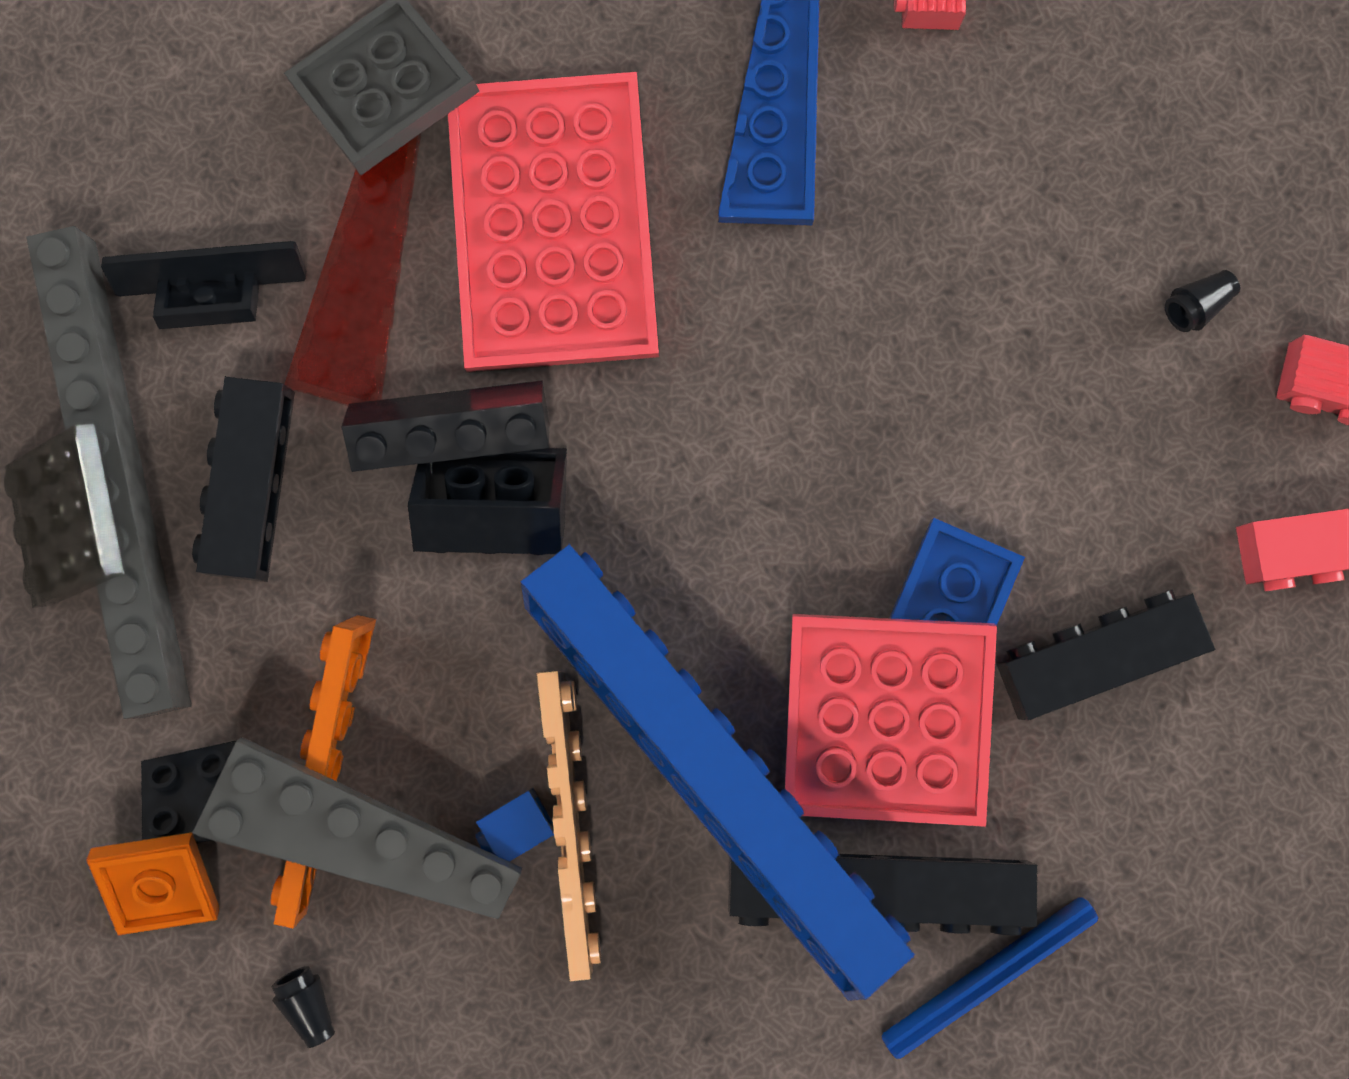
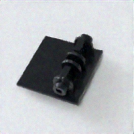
[141,740,237,844]

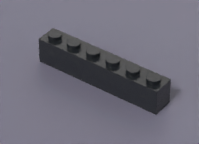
[728,853,1037,935]

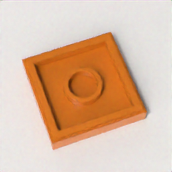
[86,833,219,935]

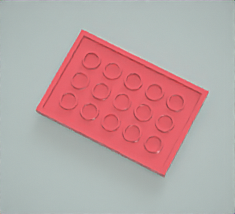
[448,72,659,372]

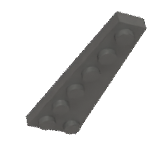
[193,737,522,919]

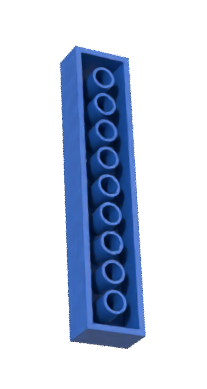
[521,544,915,1001]

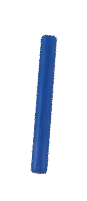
[882,897,1099,1059]

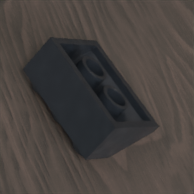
[407,448,567,555]

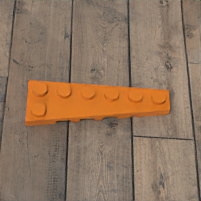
[271,615,376,929]

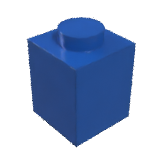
[475,788,554,862]

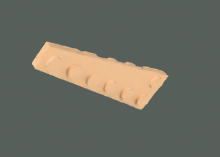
[537,671,601,981]

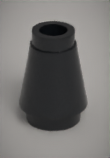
[1164,270,1240,332]
[272,966,335,1048]

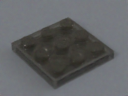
[4,424,124,608]

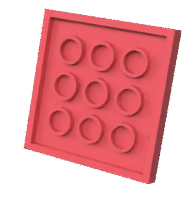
[785,614,997,827]

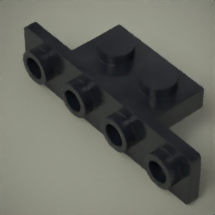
[101,241,306,329]

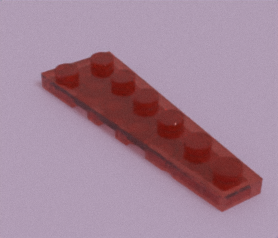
[284,133,421,406]

